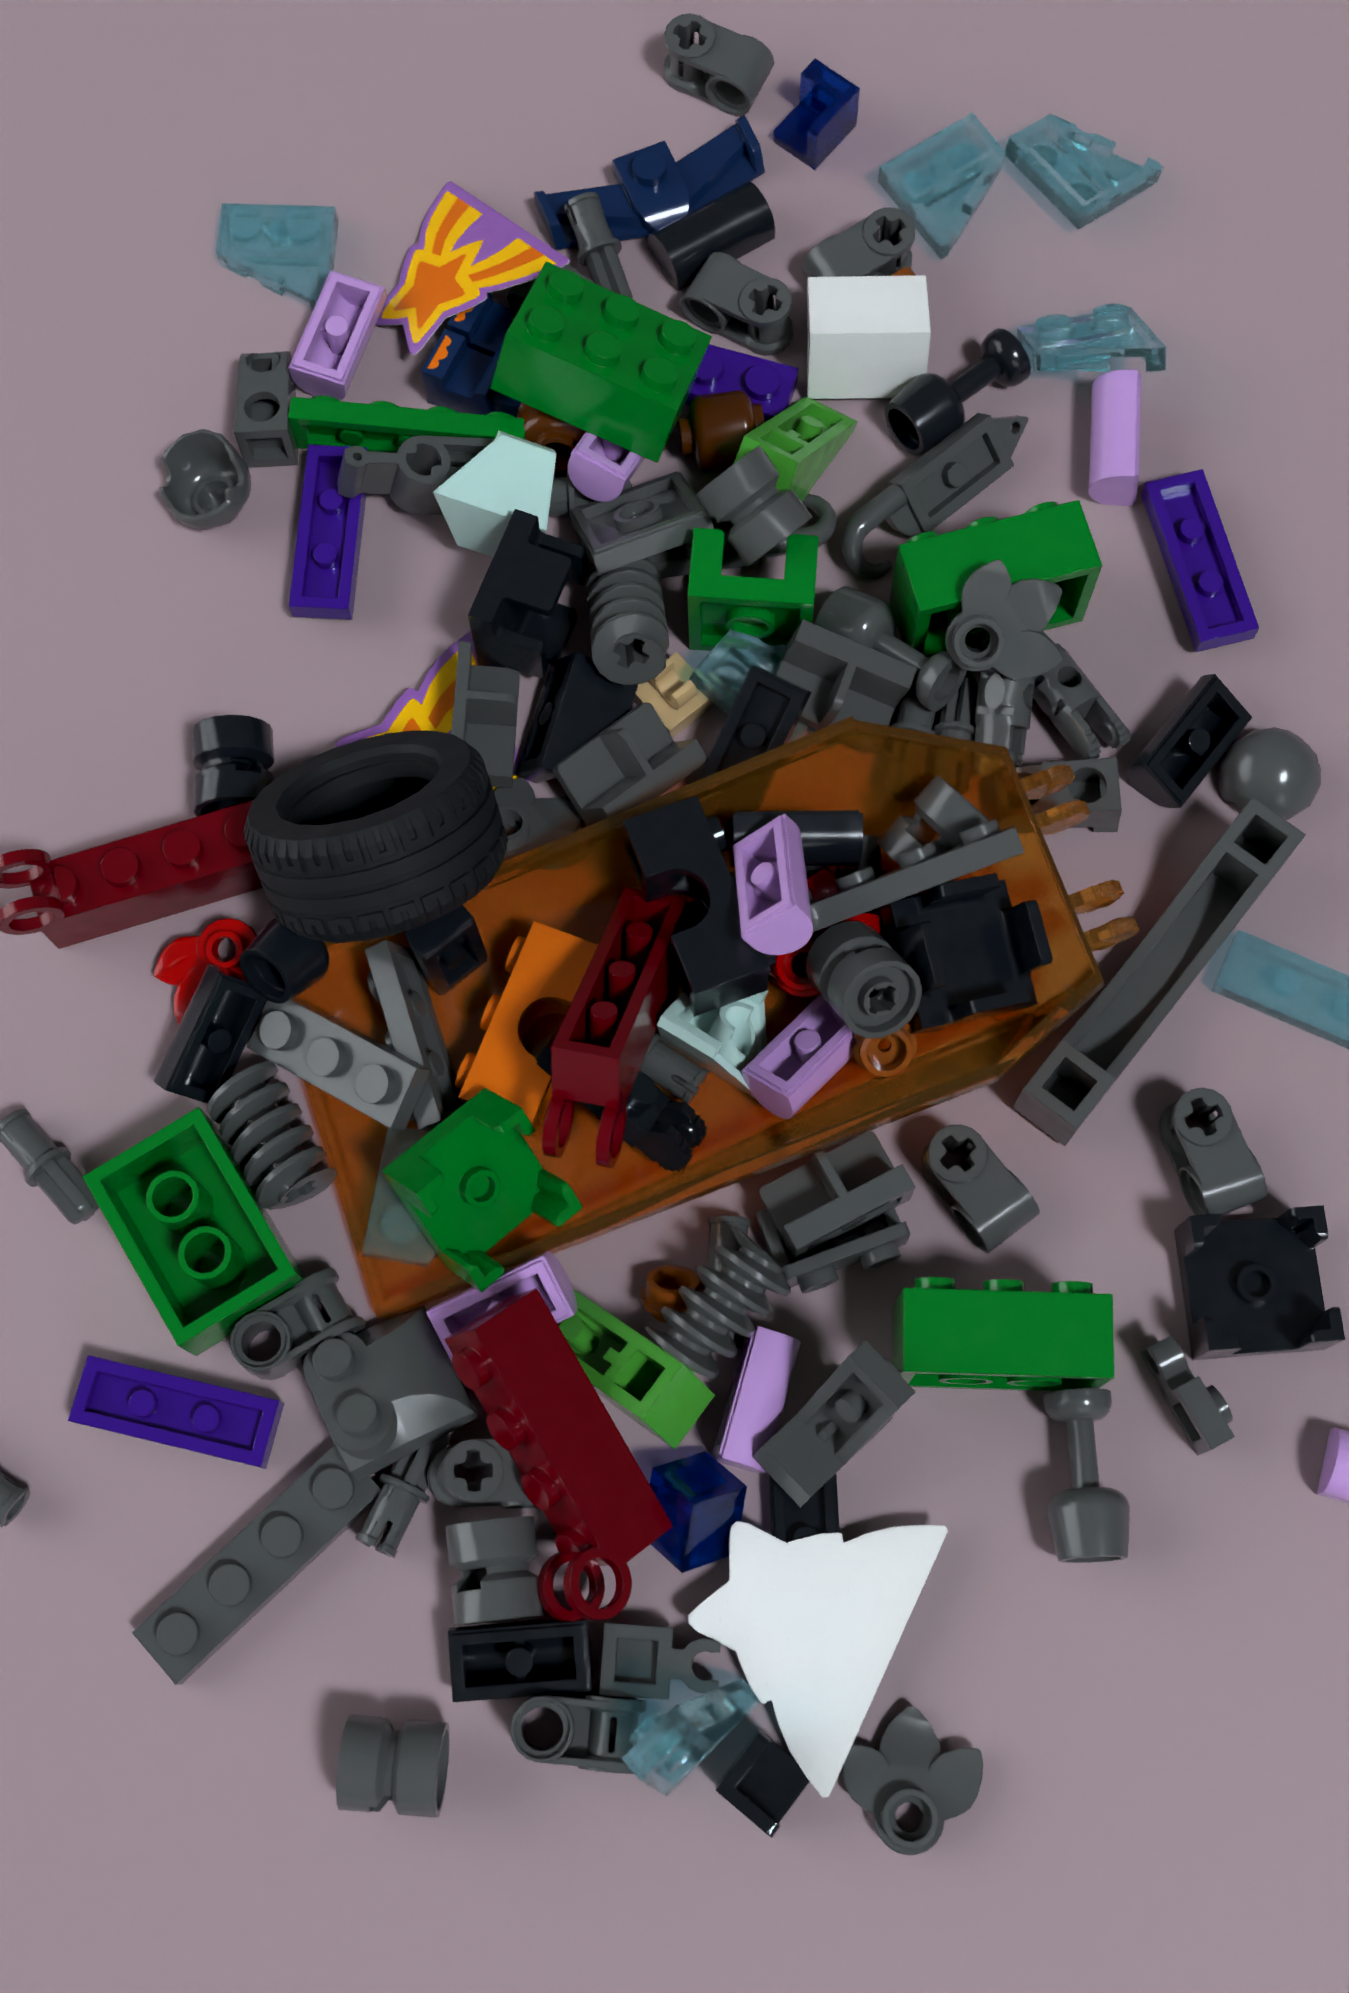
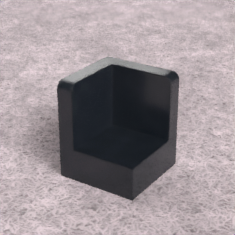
[715,1729,810,1838]

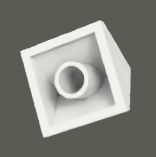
[807,275,931,399]

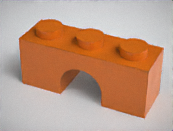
[455,921,598,1138]

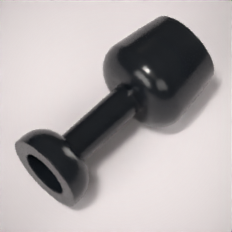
[884,328,1031,456]
[240,918,329,1004]

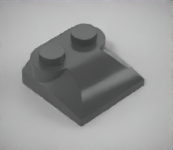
[302,1305,479,1482]

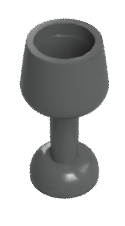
[815,586,967,711]
[1043,1388,1130,1563]

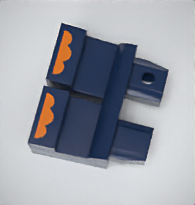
[421,292,522,418]

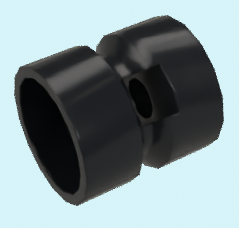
[191,715,275,817]

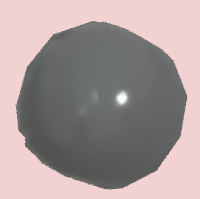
[159,429,251,530]
[1216,727,1321,820]

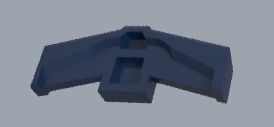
[534,115,765,250]

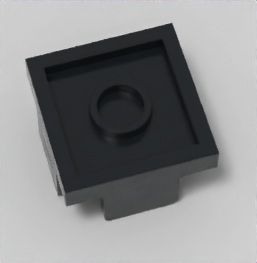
[468,509,588,678]
[879,873,1052,1034]

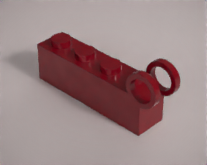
[0,800,263,949]
[542,887,687,1168]
[444,1288,673,1622]

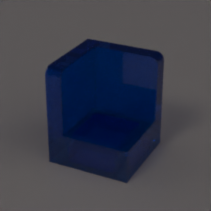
[773,58,860,170]
[650,1451,747,1573]

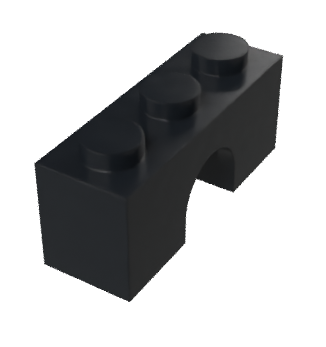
[623,795,776,1017]

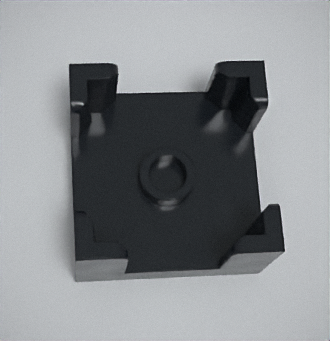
[1174,1205,1345,1360]

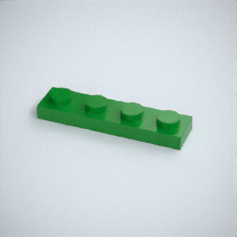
[288,395,525,453]

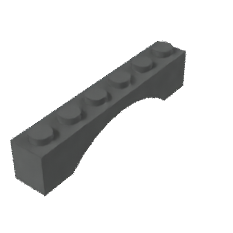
[1013,797,1306,1146]

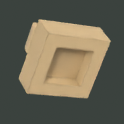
[634,651,716,739]

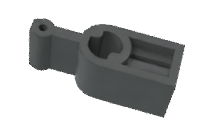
[337,435,495,515]

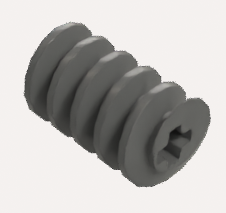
[585,558,669,685]
[207,1061,337,1210]
[645,1225,791,1379]

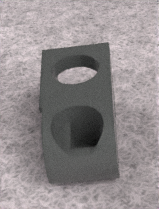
[234,351,298,468]
[1000,757,1122,832]

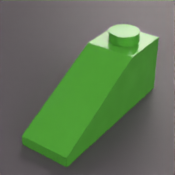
[734,396,858,501]
[557,1289,715,1449]

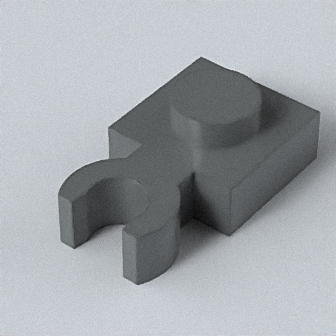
[1141,1335,1235,1455]
[599,1623,721,1700]

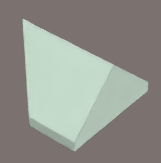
[433,431,556,557]
[657,990,768,1099]

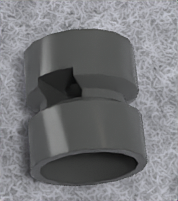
[695,445,813,567]
[877,774,990,890]
[805,921,922,1038]
[446,1516,543,1626]
[336,1715,450,1818]

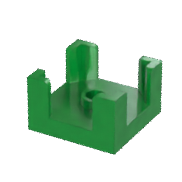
[688,528,819,656]
[381,1088,583,1293]

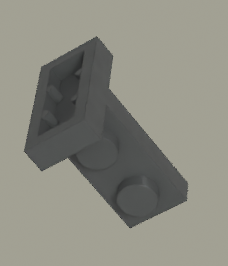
[753,1340,915,1508]

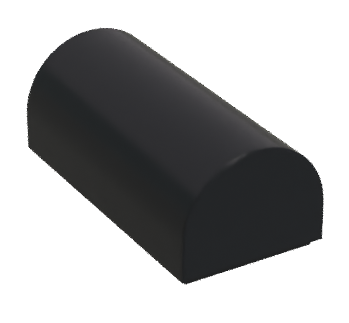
[648,182,775,291]
[1127,674,1252,808]
[726,810,863,867]
[405,905,488,996]
[154,963,267,1104]
[448,1619,593,1702]

